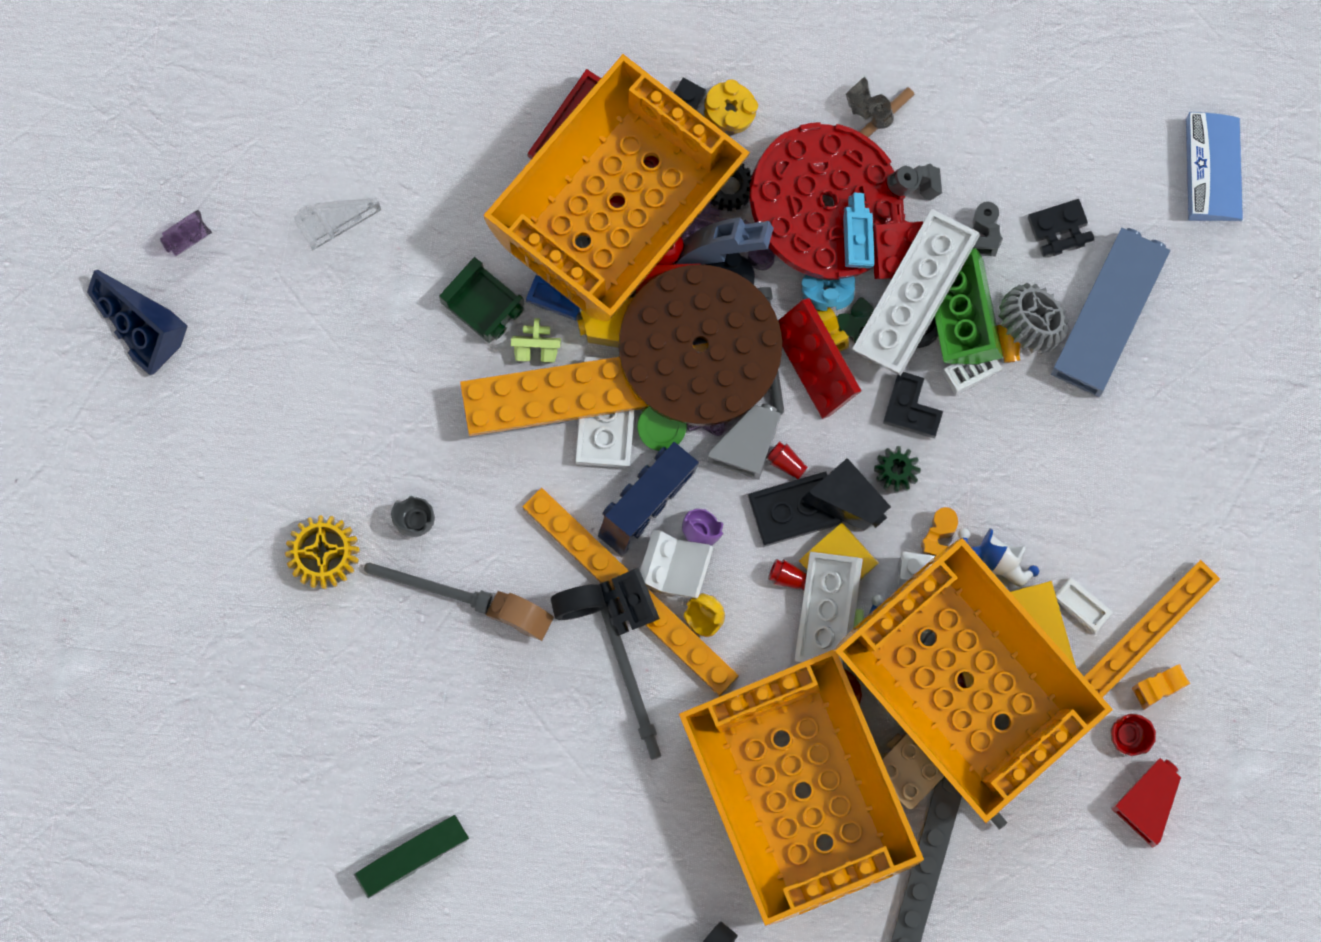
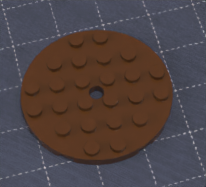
[619,265,782,426]

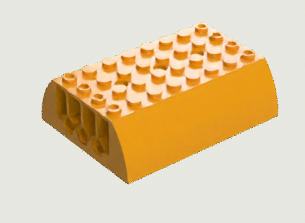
[483,54,750,321]
[834,538,1113,823]
[679,649,924,926]

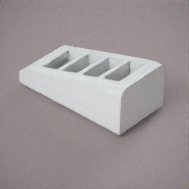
[942,360,1002,396]

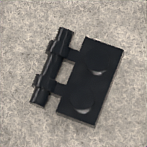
[1027,199,1094,257]
[598,568,660,636]

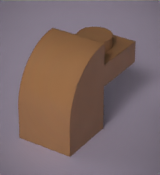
[486,591,554,641]

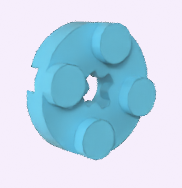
[801,275,855,311]

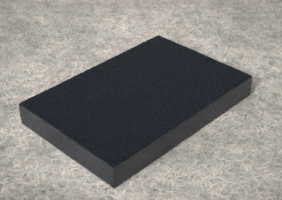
[748,471,842,547]

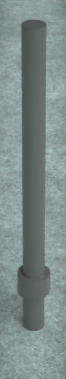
[601,603,661,760]

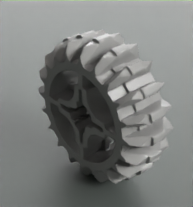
[999,283,1069,354]

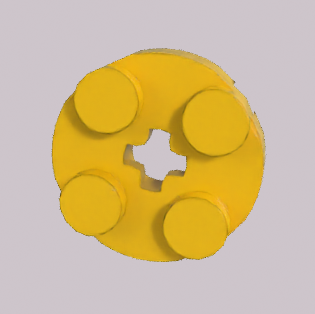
[704,79,758,134]

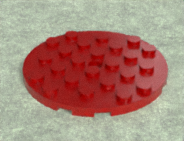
[750,122,905,280]

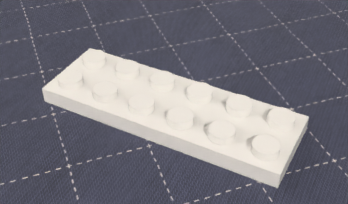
[852,209,980,376]

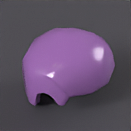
[682,508,724,546]

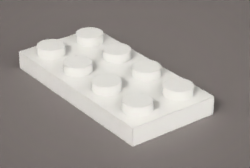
[576,356,635,468]
[795,552,863,669]

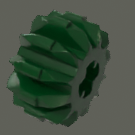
[874,446,921,493]

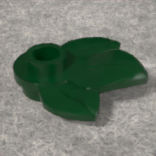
[838,297,874,343]

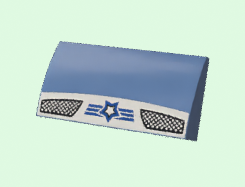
[1186,112,1243,221]

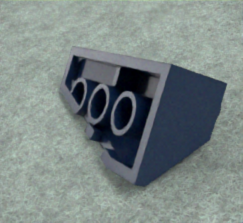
[87,270,188,375]

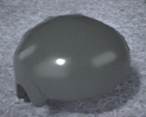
[391,496,435,537]

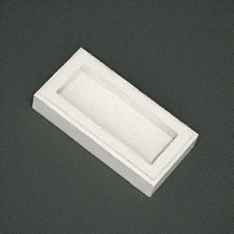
[1056,577,1113,634]

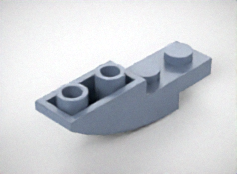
[675,217,773,265]

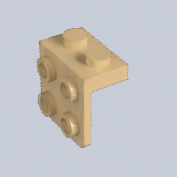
[880,733,944,809]

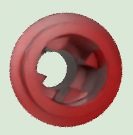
[766,441,808,479]
[768,559,807,591]

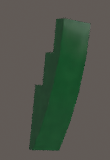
[354,815,469,899]

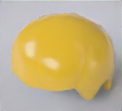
[684,593,725,637]

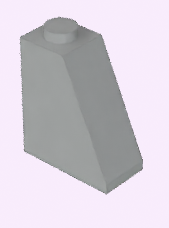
[708,404,781,479]

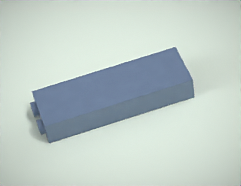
[1051,227,1171,398]

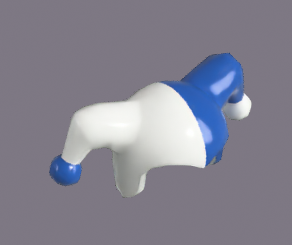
[958,528,1040,587]

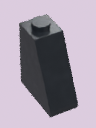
[802,458,891,531]

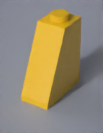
[577,297,634,348]

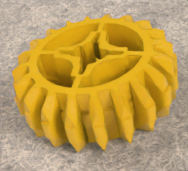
[285,515,360,589]

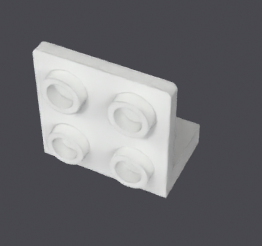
[640,530,713,598]

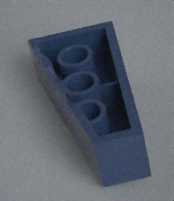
[598,442,699,557]

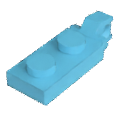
[843,193,874,268]

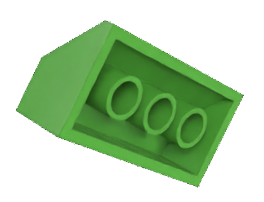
[935,248,1003,365]

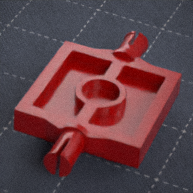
[873,204,923,280]

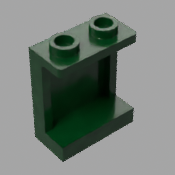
[439,256,524,343]

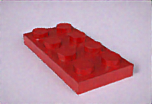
[778,298,862,419]

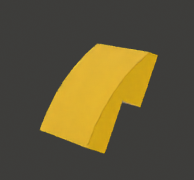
[799,523,879,581]

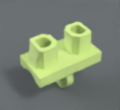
[511,318,561,362]

